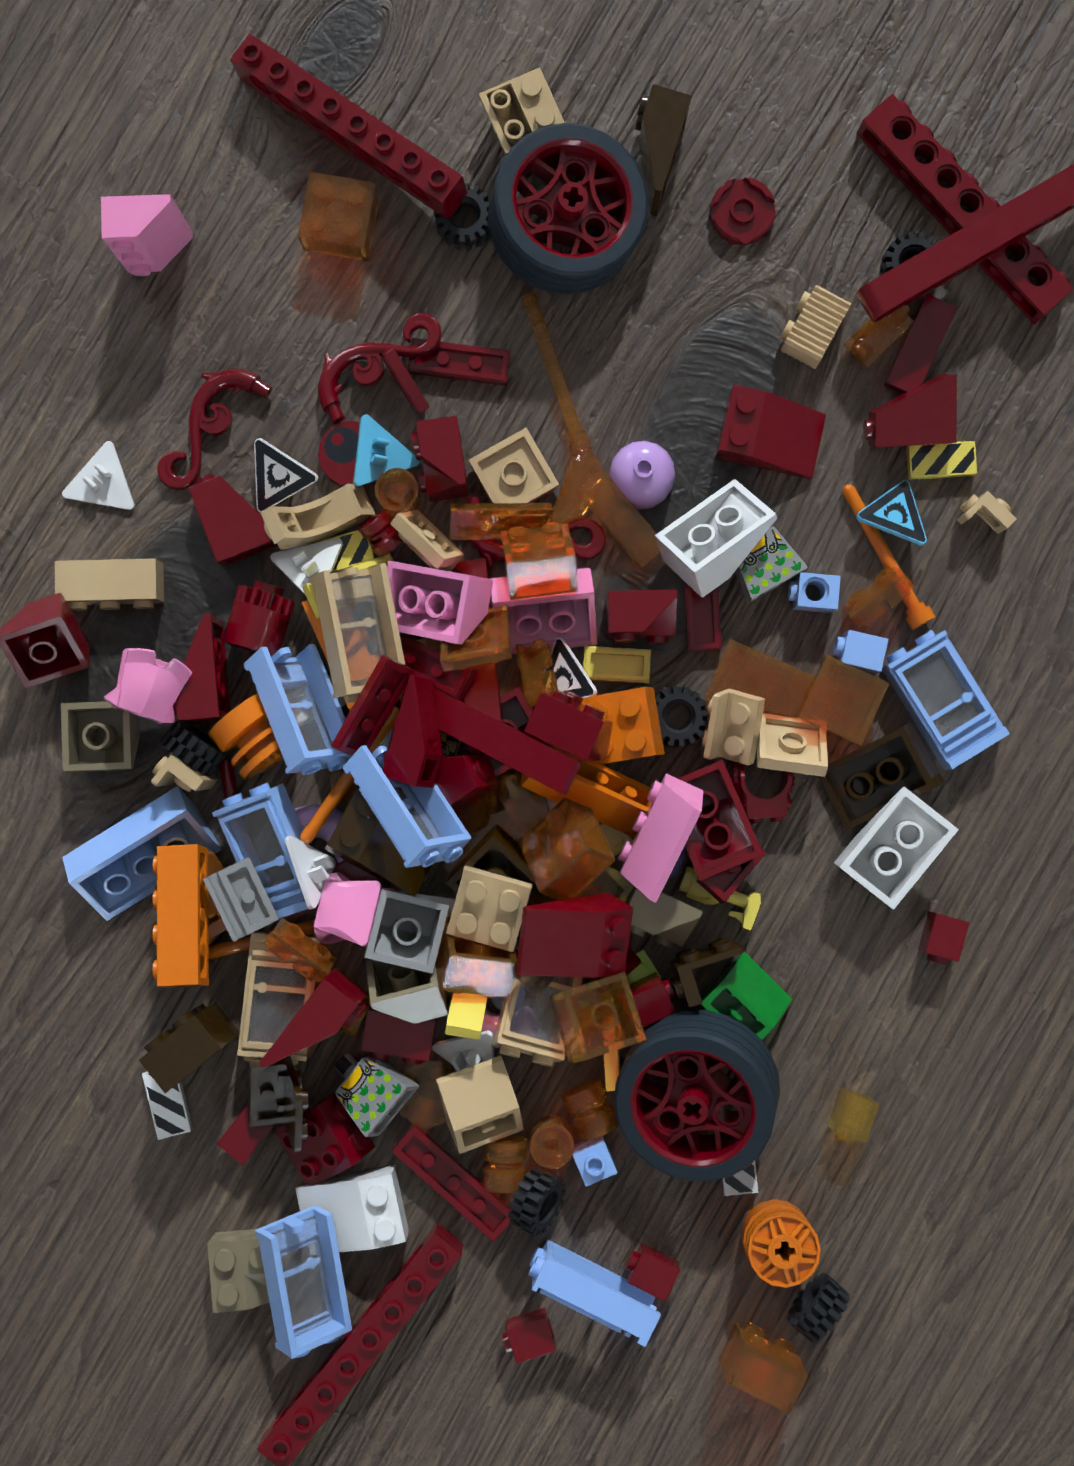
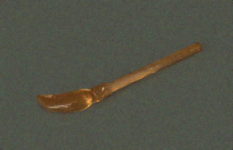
[522,293,601,531]

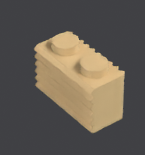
[780,285,851,369]

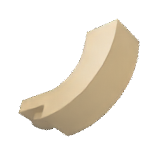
[260,484,375,550]

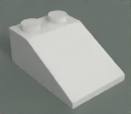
[655,479,777,598]
[834,786,959,910]
[295,1165,409,1255]

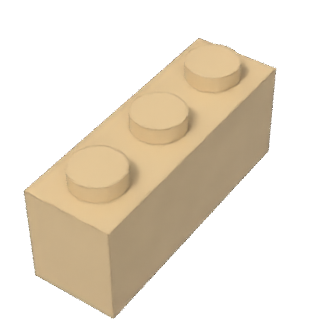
[54,558,164,611]

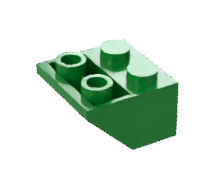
[700,952,792,1040]

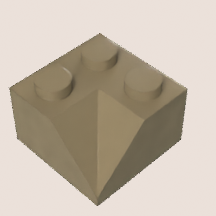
[61,701,140,772]
[625,885,703,949]
[366,958,448,1024]
[207,1229,288,1313]

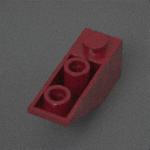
[383,675,443,789]

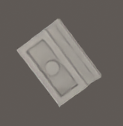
[203,857,279,942]

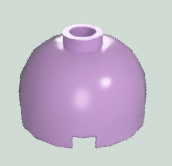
[609,441,675,510]

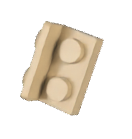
[390,510,464,572]
[703,689,765,766]
[151,755,219,792]

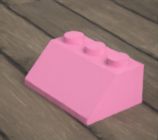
[101,194,193,276]
[387,561,494,645]
[490,568,598,655]
[618,774,704,903]

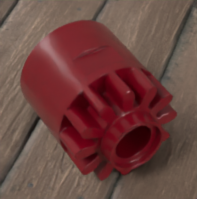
[222,581,295,656]

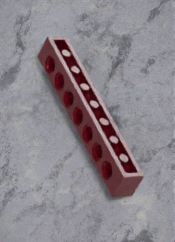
[230,33,468,220]
[856,94,1074,325]
[257,1222,463,1466]

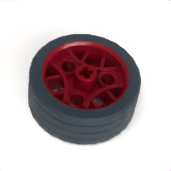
[488,123,649,295]
[614,1010,780,1181]

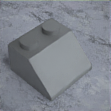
[364,889,449,974]

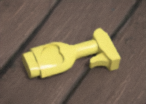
[679,867,761,930]

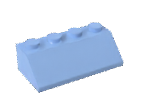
[62,786,221,921]

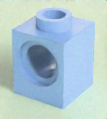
[788,572,841,613]
[833,630,889,674]
[572,1133,618,1187]

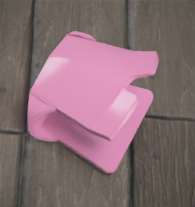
[104,648,192,724]
[314,872,396,947]

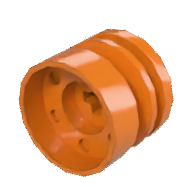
[208,693,283,780]
[740,1199,821,1288]

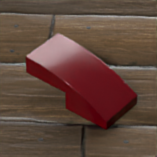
[216,1105,275,1165]

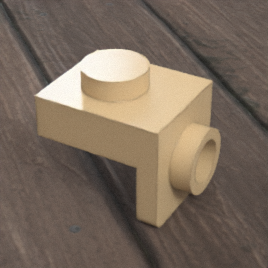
[957,491,1017,534]

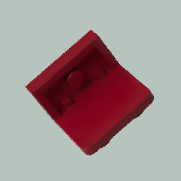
[275,1091,375,1185]

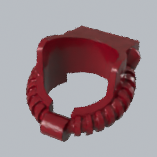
[730,749,795,823]

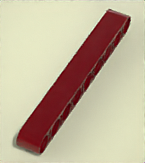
[855,164,1074,323]

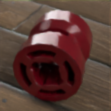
[357,510,403,557]

